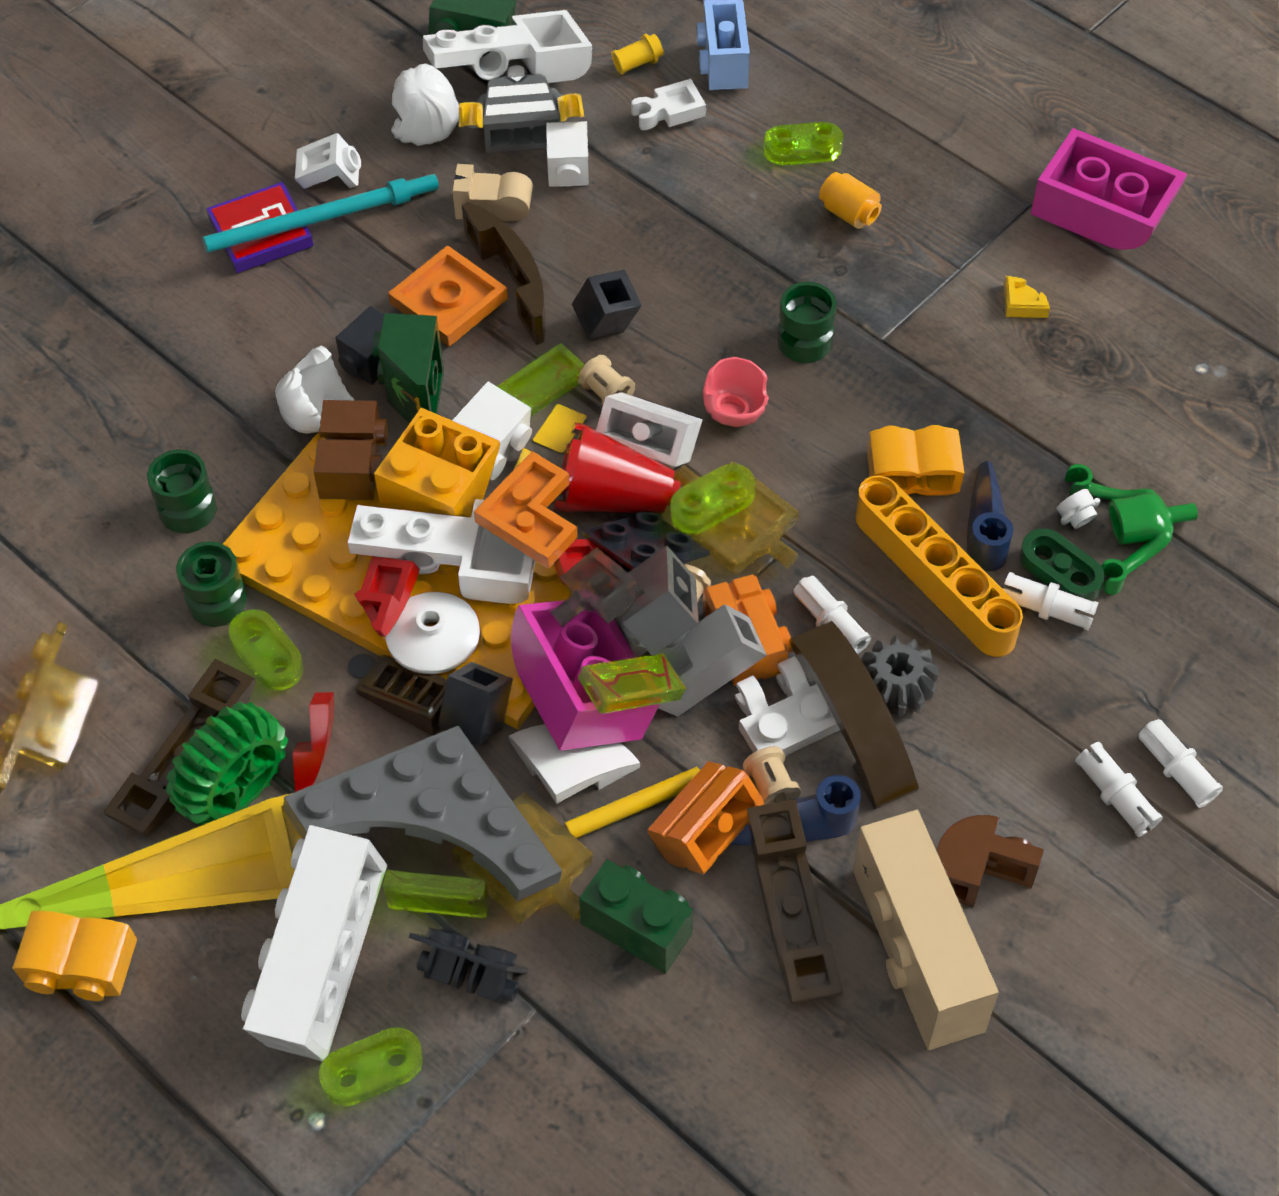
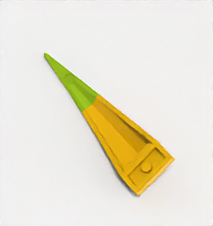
[0,793,302,929]

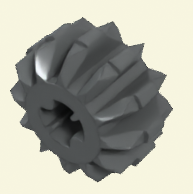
[861,634,939,719]

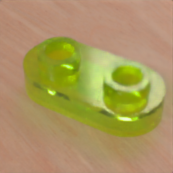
[763,122,844,165]
[670,464,755,533]
[228,609,304,690]
[319,1027,423,1106]

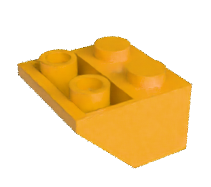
[374,408,500,518]

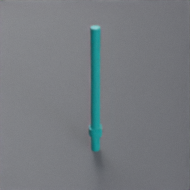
[202,174,439,253]

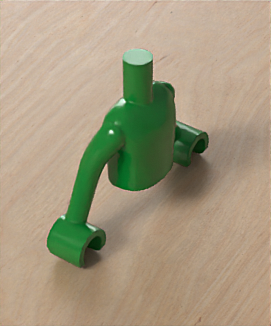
[1064,464,1198,595]

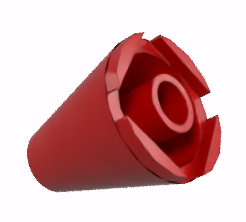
[553,422,681,514]

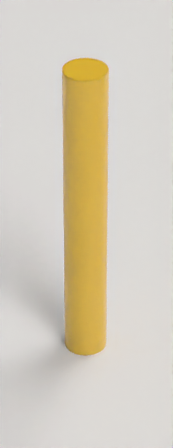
[564,766,700,841]

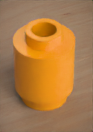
[819,172,882,229]

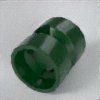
[778,281,837,363]
[147,449,217,533]
[176,541,247,627]

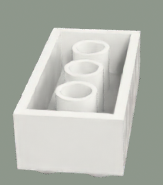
[241,825,387,1062]

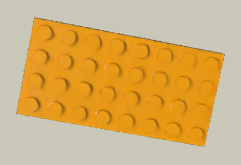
[223,432,602,730]

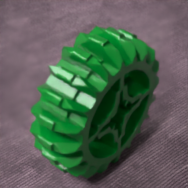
[166,702,288,826]

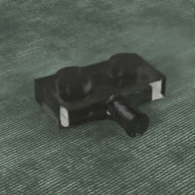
[550,547,645,628]

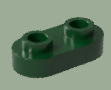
[1020,528,1104,601]

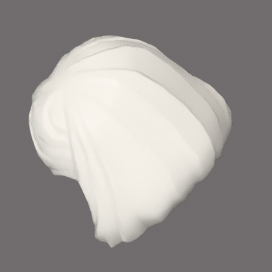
[391,63,459,146]
[275,345,355,434]

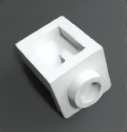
[295,133,361,189]

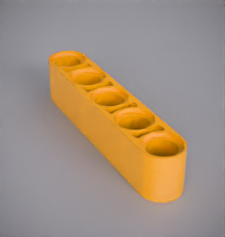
[855,475,1023,657]

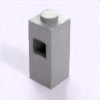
[640,604,767,716]

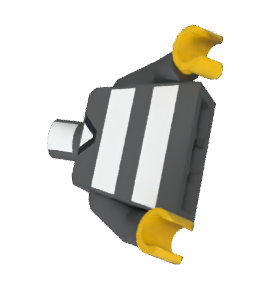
[458,65,584,153]

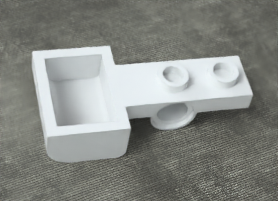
[423,10,592,83]
[348,499,536,604]

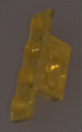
[0,621,98,794]

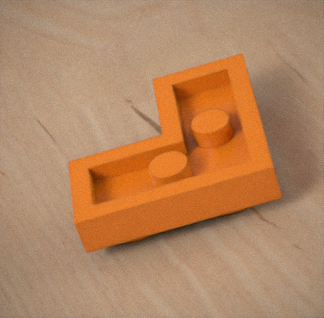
[474,451,577,569]

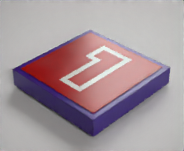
[206,182,314,273]

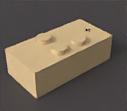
[853,809,999,1051]

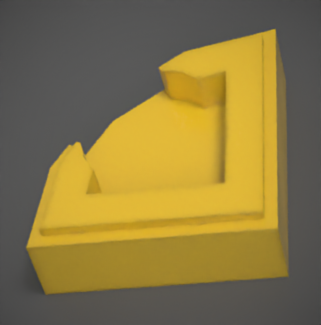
[1004,275,1050,318]

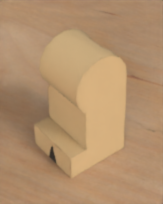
[452,164,533,221]

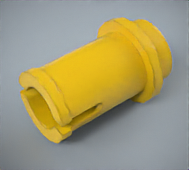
[611,33,664,75]

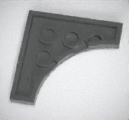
[283,726,562,901]

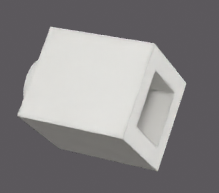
[546,121,589,187]

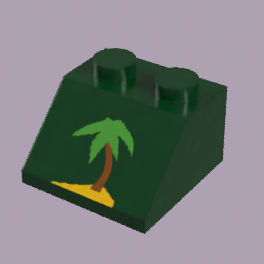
[373,313,444,424]

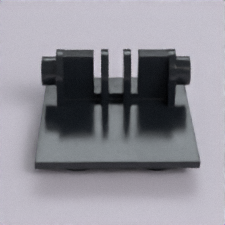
[582,511,710,580]
[409,927,529,1004]

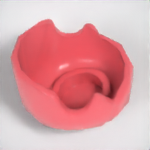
[702,357,769,428]

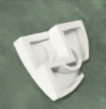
[509,724,640,804]

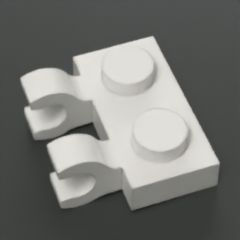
[735,656,840,765]

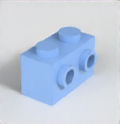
[696,0,750,90]

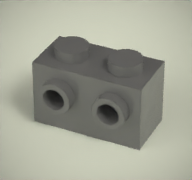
[621,546,698,656]

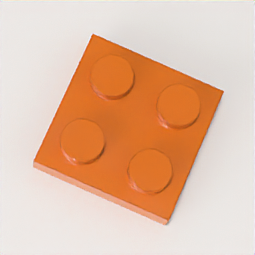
[388,245,508,347]

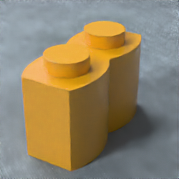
[867,425,964,496]
[13,911,137,1001]

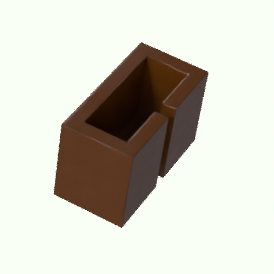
[313,400,388,500]

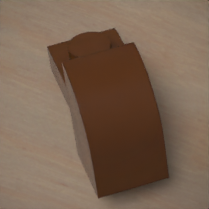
[937,815,1044,908]

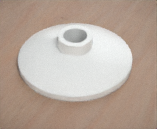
[386,592,480,674]

